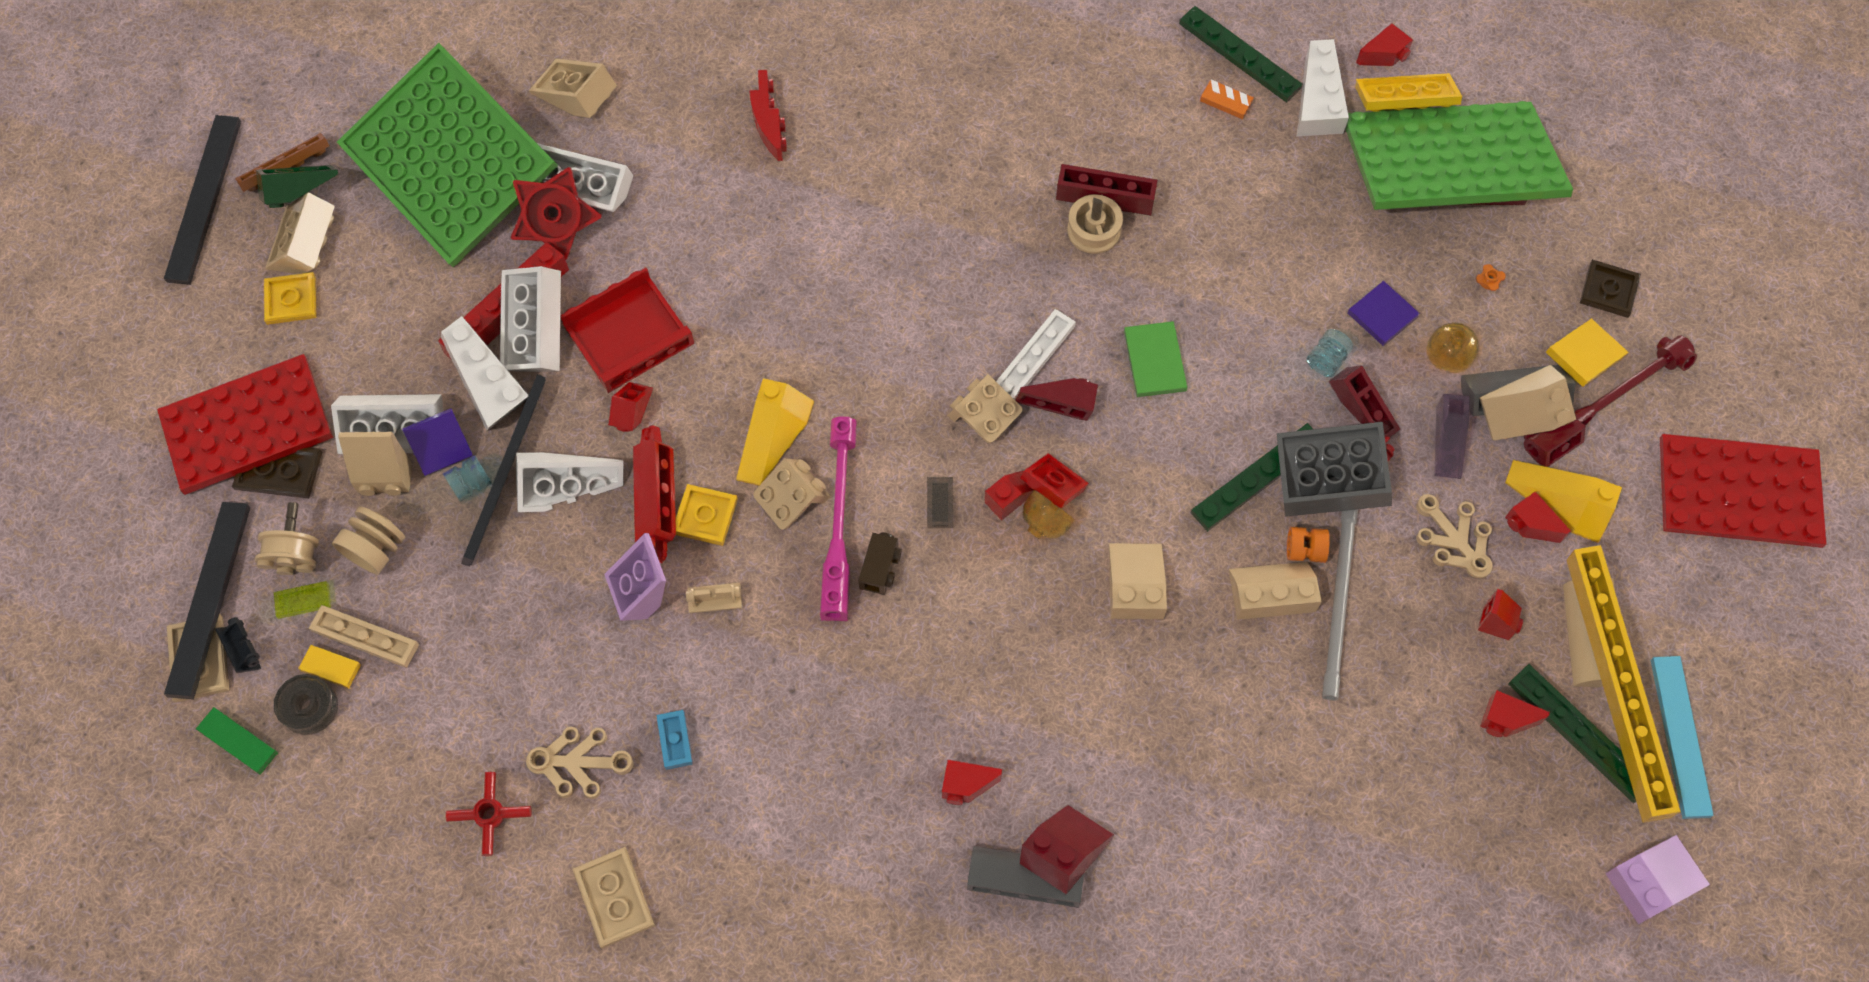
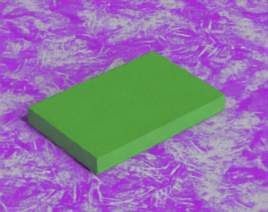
[1124,321,1187,397]

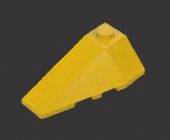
[736,378,814,486]
[1505,460,1622,543]

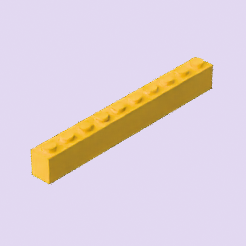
[1566,545,1681,823]

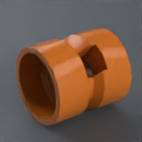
[1287,527,1330,563]

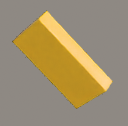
[298,645,361,689]

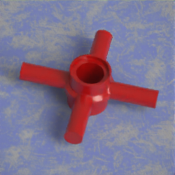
[446,772,532,857]

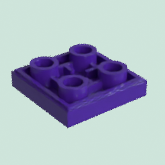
[1347,280,1420,346]
[403,408,473,476]

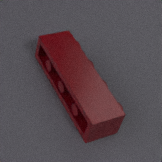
[1056,164,1158,216]

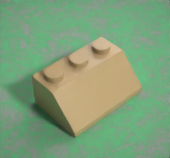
[265,192,335,274]
[1229,562,1322,620]

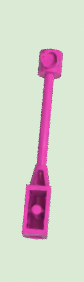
[820,416,857,621]

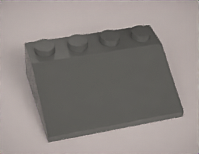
[1277,422,1392,517]

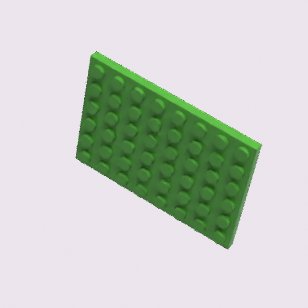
[337,43,558,268]
[1345,101,1573,210]

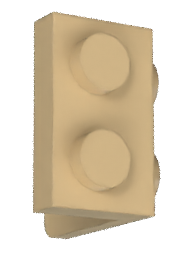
[947,374,1022,443]
[753,458,831,530]

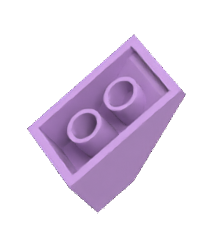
[604,533,666,621]
[1606,835,1710,924]

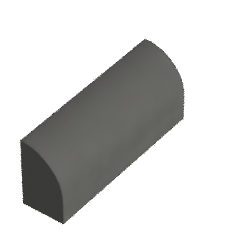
[1461,365,1576,416]
[967,846,1084,908]

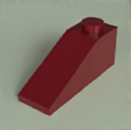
[1328,365,1400,437]
[1014,378,1098,421]

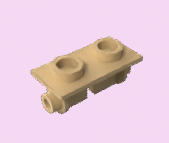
[686,583,742,613]

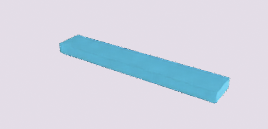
[1650,656,1714,819]

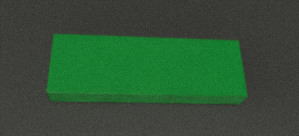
[195,707,278,775]

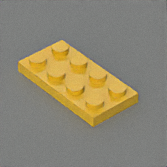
[1355,73,1462,112]

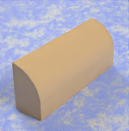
[1563,578,1615,687]

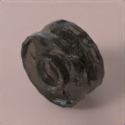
[274,674,338,735]

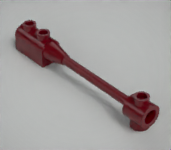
[1524,335,1697,467]

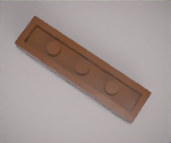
[235,133,330,192]

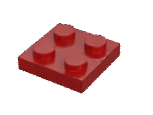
[1020,453,1089,509]

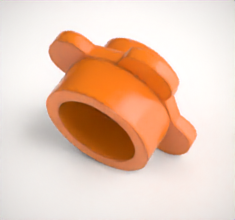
[1476,264,1506,291]

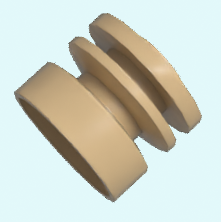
[332,506,405,575]

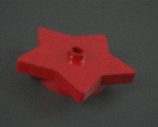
[510,167,602,260]

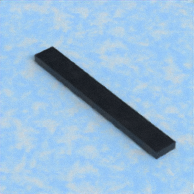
[164,115,241,285]
[461,374,546,566]
[164,502,250,700]

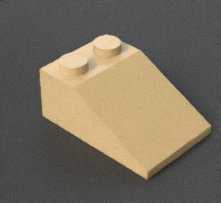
[529,59,617,118]
[1480,365,1576,441]
[338,432,412,496]
[1109,543,1167,619]

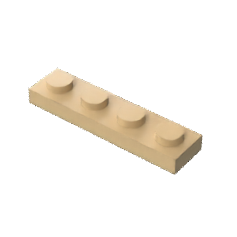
[309,605,419,668]

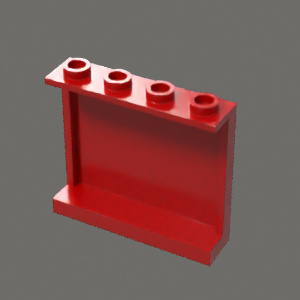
[560,267,695,393]

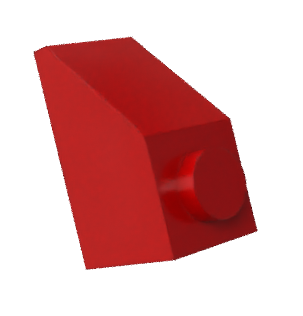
[1356,23,1413,66]
[608,382,653,432]
[985,471,1038,521]
[1505,491,1571,543]
[1478,589,1523,640]
[1480,690,1550,737]
[942,760,1002,805]

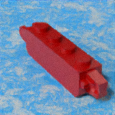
[633,425,676,563]

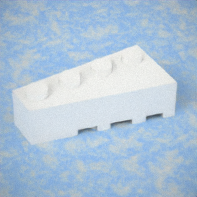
[1296,39,1349,137]
[441,316,528,431]

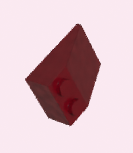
[1019,805,1114,894]

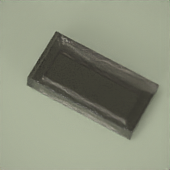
[927,477,953,528]

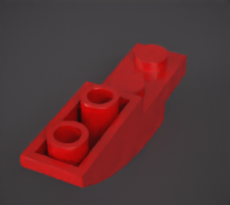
[749,70,787,161]

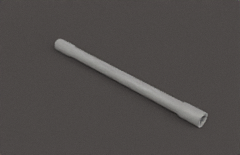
[1322,509,1358,701]

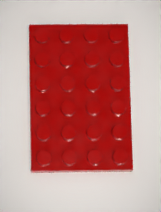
[157,354,334,495]
[1660,434,1827,548]

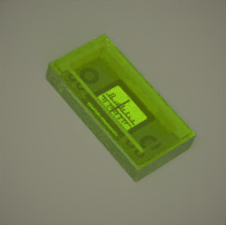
[273,581,331,619]

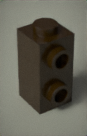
[858,532,902,595]

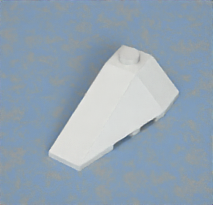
[516,452,623,512]

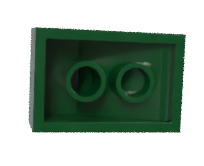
[256,165,338,208]

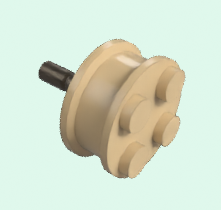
[1067,195,1123,254]
[255,502,319,575]

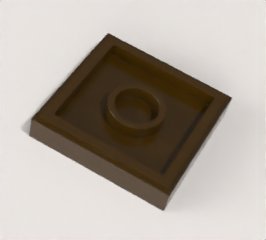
[1579,259,1641,318]

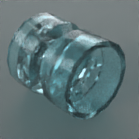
[1307,329,1354,377]
[443,455,492,502]

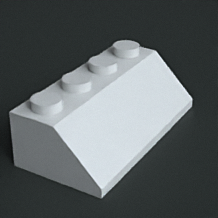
[537,143,633,212]
[500,266,561,372]
[331,394,443,454]

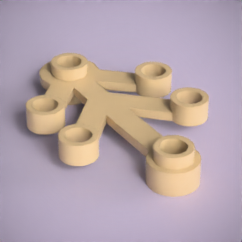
[1416,494,1492,578]
[526,727,634,799]

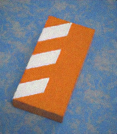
[1200,80,1254,120]

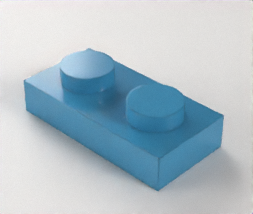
[656,710,693,770]

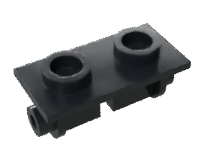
[215,617,261,673]

